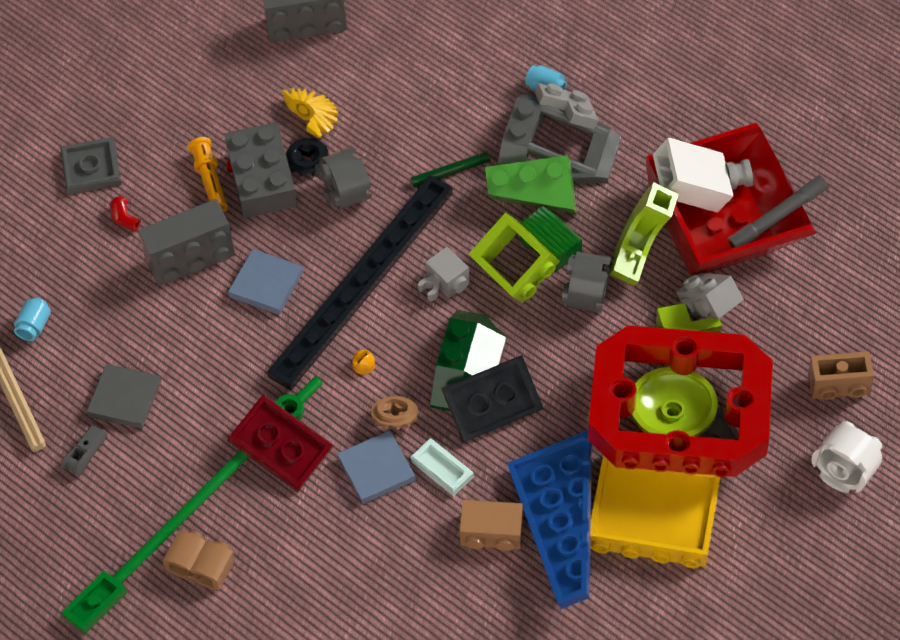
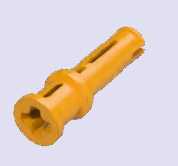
[188,137,228,213]

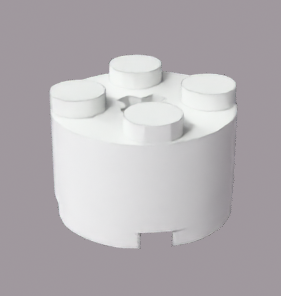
[812,421,882,493]

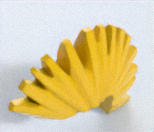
[282,88,338,138]

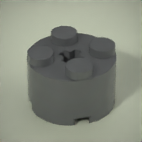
[315,147,372,210]
[561,251,611,313]

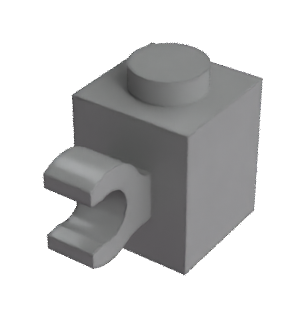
[418,247,470,302]

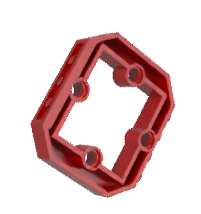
[588,325,773,477]

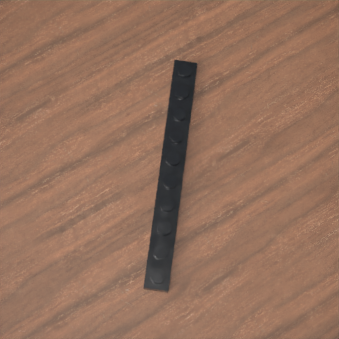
[267,175,453,391]

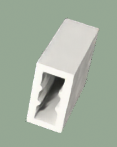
[653,137,733,213]

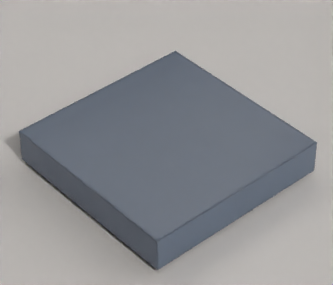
[228,249,304,315]
[337,430,416,505]

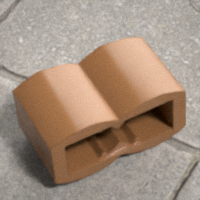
[163,530,235,591]

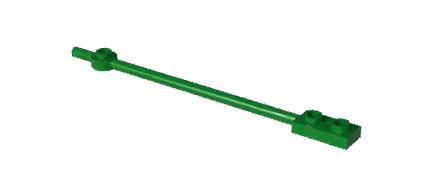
[61,376,323,635]

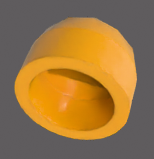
[352,349,375,375]

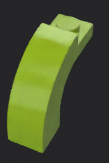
[609,183,679,286]

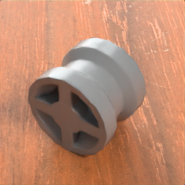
[725,159,753,190]

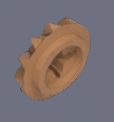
[371,396,418,431]

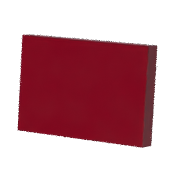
[227,394,334,492]

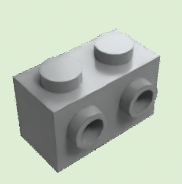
[676,273,744,319]

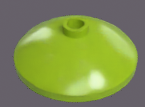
[631,367,718,437]

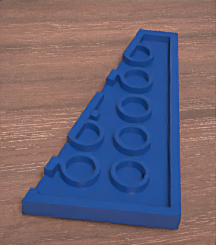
[507,430,592,609]

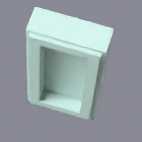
[410,438,474,497]

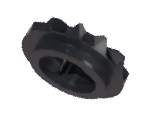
[286,138,329,177]

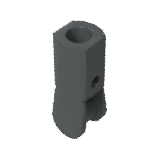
[61,425,107,477]

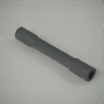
[727,175,829,248]

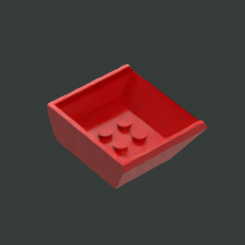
[646,122,817,277]

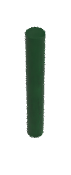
[410,151,490,187]

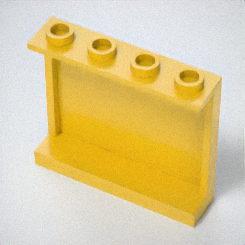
[590,451,721,568]

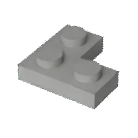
[535,83,598,130]

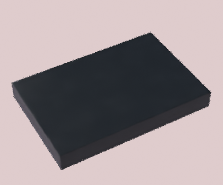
[441,355,544,442]

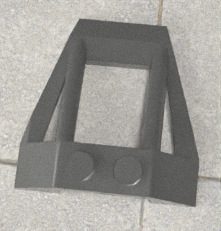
[498,94,622,184]

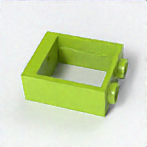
[468,212,560,303]

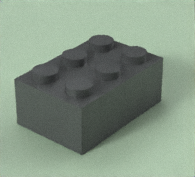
[263,0,347,43]
[224,122,297,218]
[138,199,235,286]

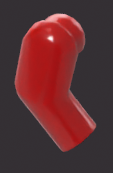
[109,196,141,232]

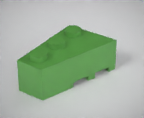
[485,155,577,215]

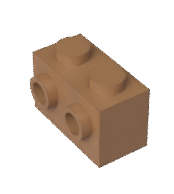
[808,351,874,400]

